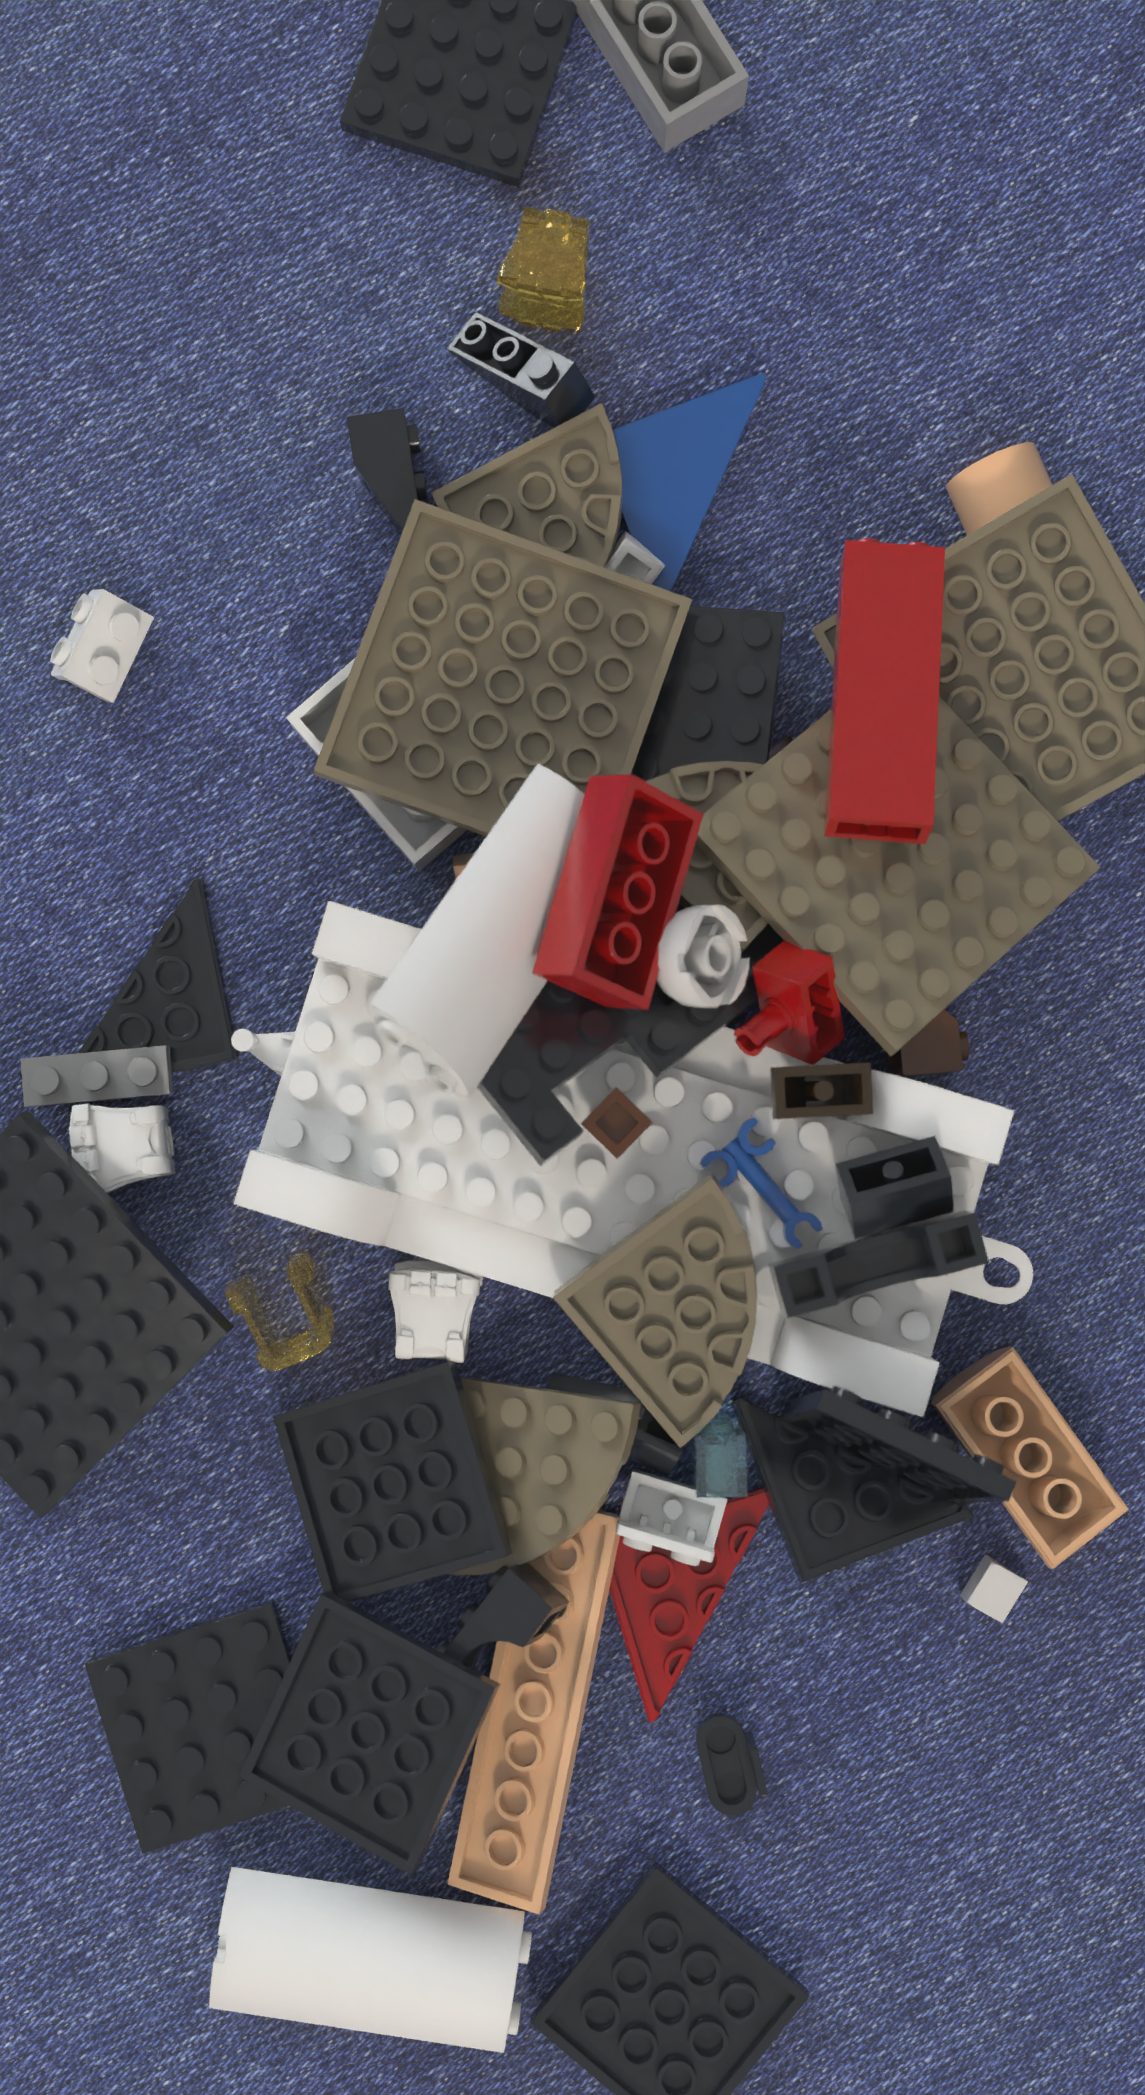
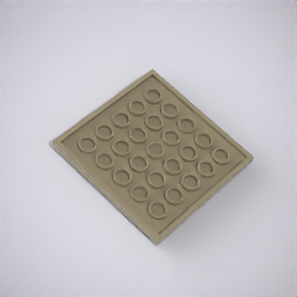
[811,474,1145,821]
[313,499,692,837]
[695,697,1101,1056]

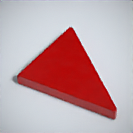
[609,1486,769,1723]

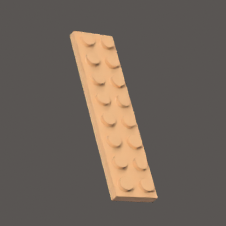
[447,1510,620,1915]

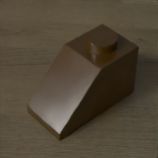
[770,1063,873,1119]

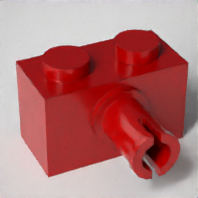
[734,940,845,1065]

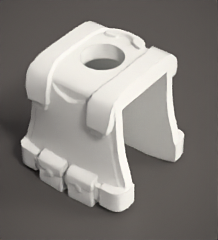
[69,1103,175,1194]
[388,1258,483,1363]

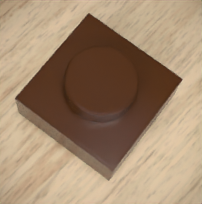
[581,1087,653,1159]

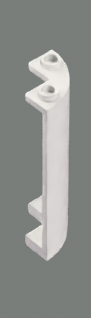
[370,763,584,1098]
[209,1867,532,2053]

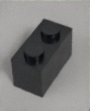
[835,1136,954,1239]

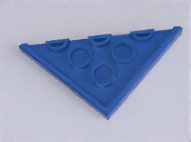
[613,373,766,591]

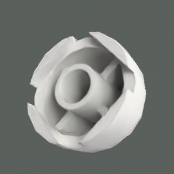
[657,905,749,1008]

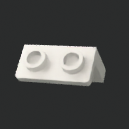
[50,589,154,703]
[616,1468,727,1566]

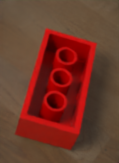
[532,774,703,1010]

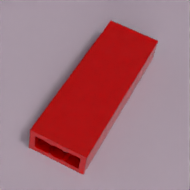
[824,538,945,844]

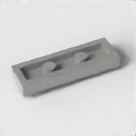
[20,1045,173,1107]

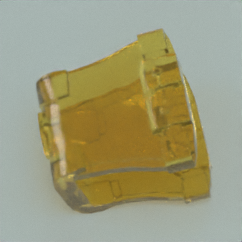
[497,206,590,332]
[225,1250,335,1371]

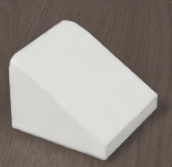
[605,531,665,584]
[960,1554,1028,1623]

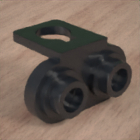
[696,1713,768,1815]

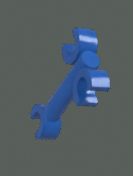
[699,1118,823,1249]

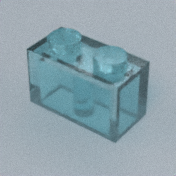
[690,1414,747,1498]

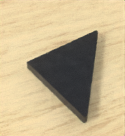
[78,879,239,1074]
[731,1398,974,1583]

